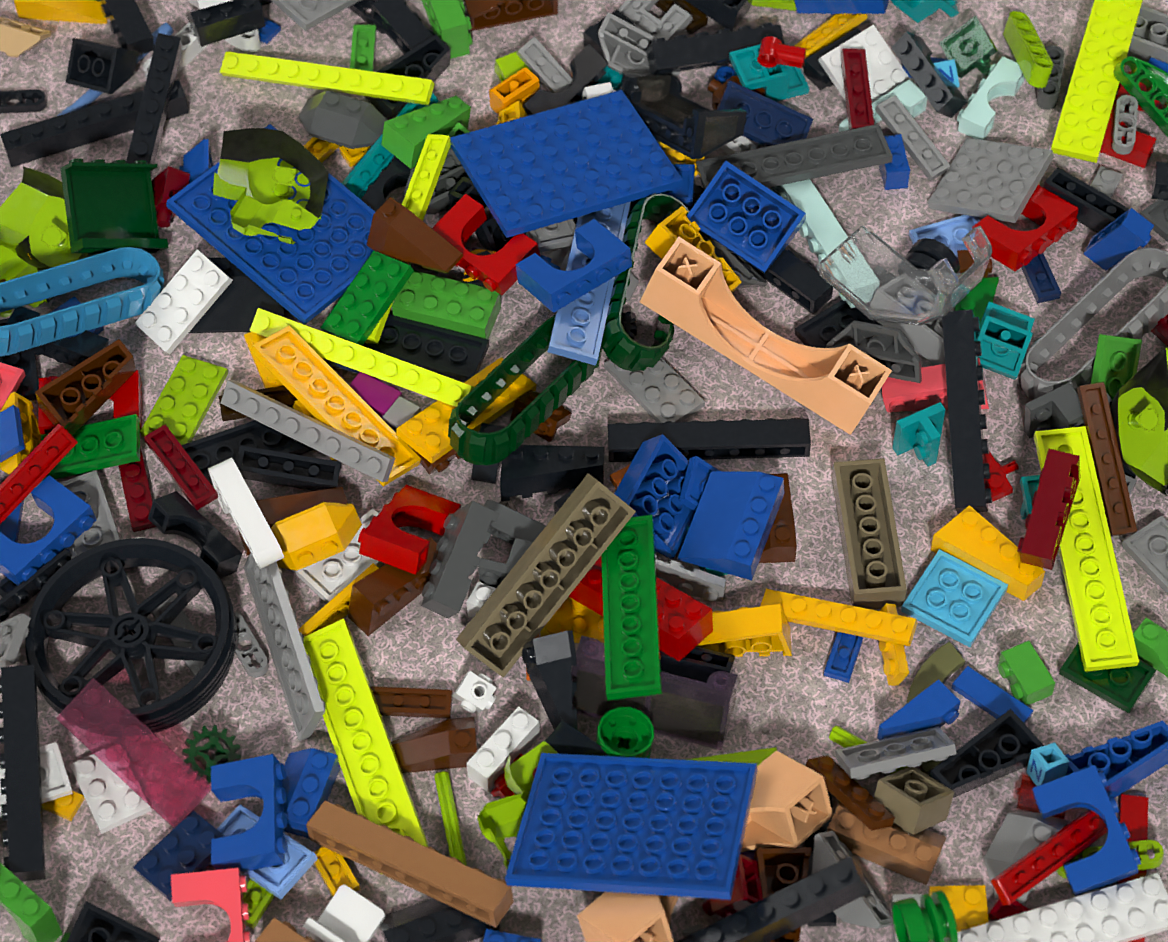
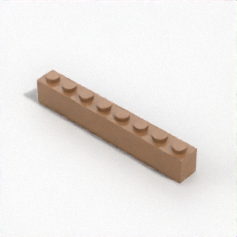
[306,801,514,927]

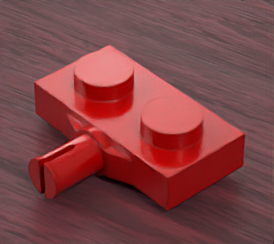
[984,451,1019,502]

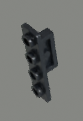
[0,548,72,623]

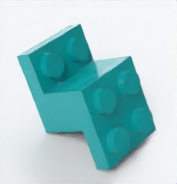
[892,0,959,23]
[729,44,809,102]
[976,301,1035,380]

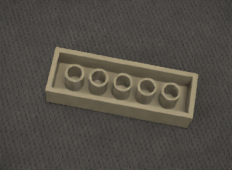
[832,458,907,609]

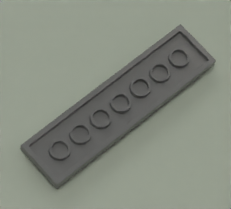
[696,124,892,190]

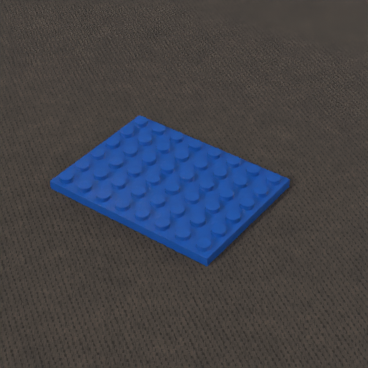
[450,90,683,238]
[166,124,375,325]
[505,753,758,900]

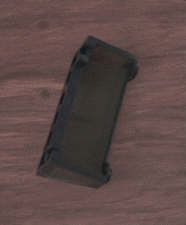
[621,74,747,159]

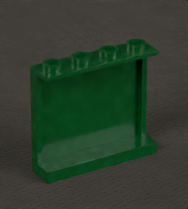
[60,159,168,254]

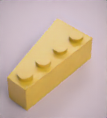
[644,206,742,293]
[931,505,1045,601]
[697,603,792,657]

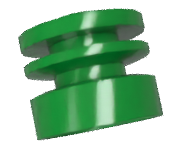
[595,707,654,758]
[892,890,958,942]

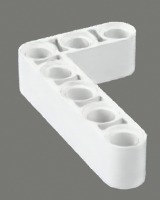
[143,22,261,79]
[208,458,284,569]

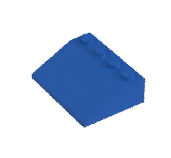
[687,161,806,273]
[614,434,695,559]
[678,471,784,580]

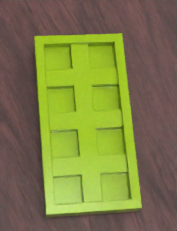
[140,355,228,445]

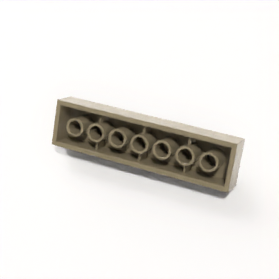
[456,474,636,678]

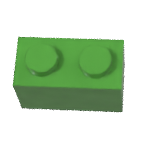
[997,641,1056,706]

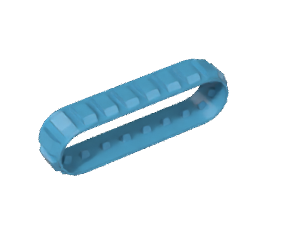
[0,247,164,356]

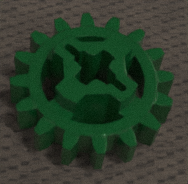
[182,725,241,785]

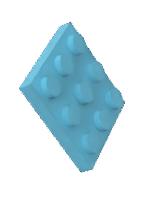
[901,549,1008,647]

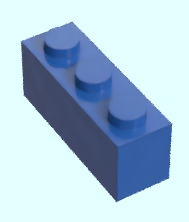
[1083,208,1154,270]

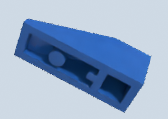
[877,679,961,740]

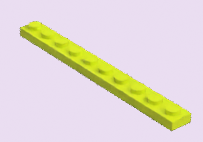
[220,51,435,105]
[365,134,451,344]
[250,308,474,407]

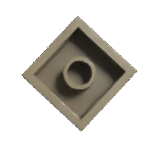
[874,767,955,835]

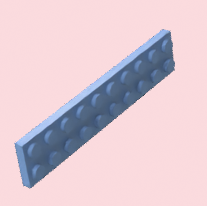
[547,202,630,366]

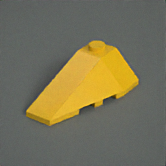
[14,0,109,24]

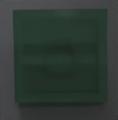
[939,15,998,79]

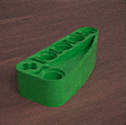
[1114,56,1168,137]

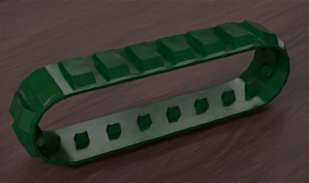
[602,193,689,371]
[448,315,602,466]

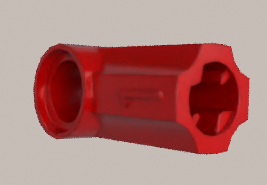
[757,36,806,68]

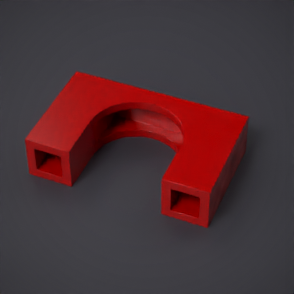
[1100,71,1162,169]
[970,185,1078,272]
[432,194,541,296]
[38,370,142,435]
[358,485,461,575]

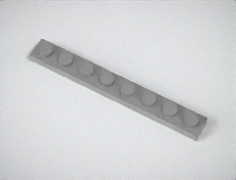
[221,380,395,482]

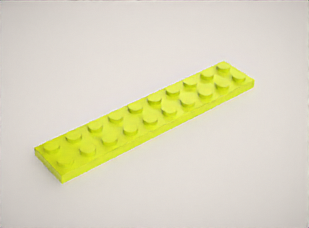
[1051,0,1143,163]
[1034,426,1139,672]
[303,619,429,875]

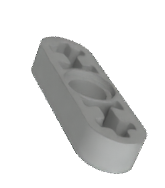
[1112,95,1138,155]
[235,612,269,678]

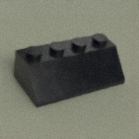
[379,898,500,942]

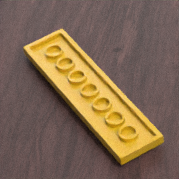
[251,325,421,487]

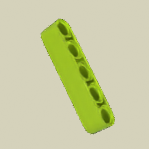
[1003,11,1054,88]

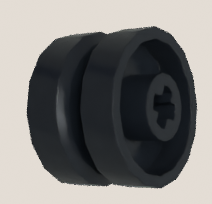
[896,238,960,299]

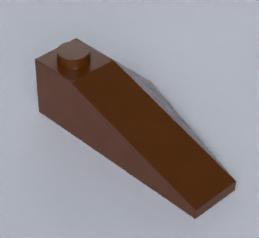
[759,473,797,563]

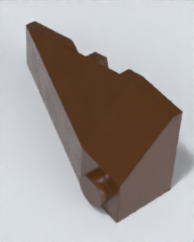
[367,197,464,273]
[391,717,477,773]

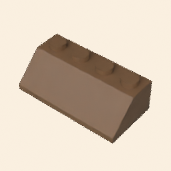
[827,802,947,885]

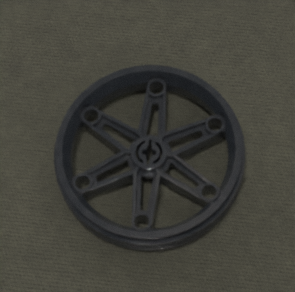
[25,538,237,737]

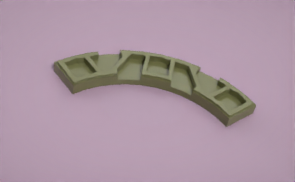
[906,641,965,775]

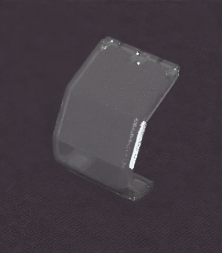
[816,226,992,326]

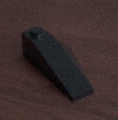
[522,630,577,730]

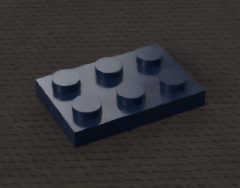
[133,810,225,901]

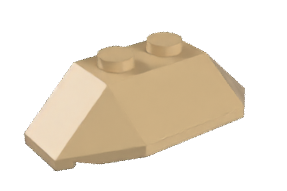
[0,16,52,57]

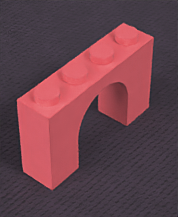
[171,868,251,942]

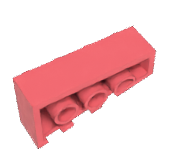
[882,358,989,412]

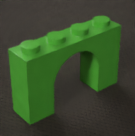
[0,863,63,942]

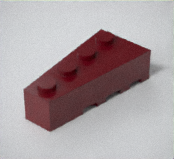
[1017,449,1081,570]

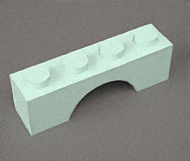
[957,56,1025,140]
[839,80,927,132]

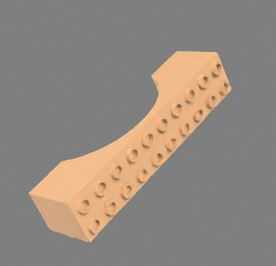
[640,237,892,435]
[577,750,833,942]

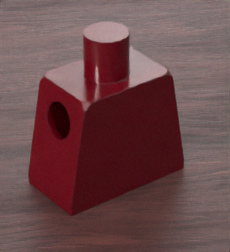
[151,166,190,228]
[702,854,763,918]

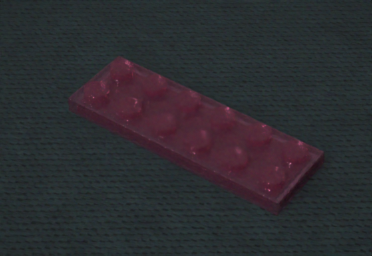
[56,678,211,828]

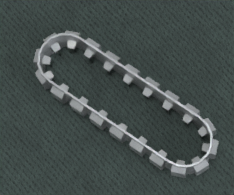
[1020,247,1168,400]

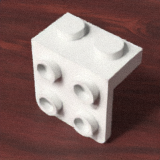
[303,885,386,942]

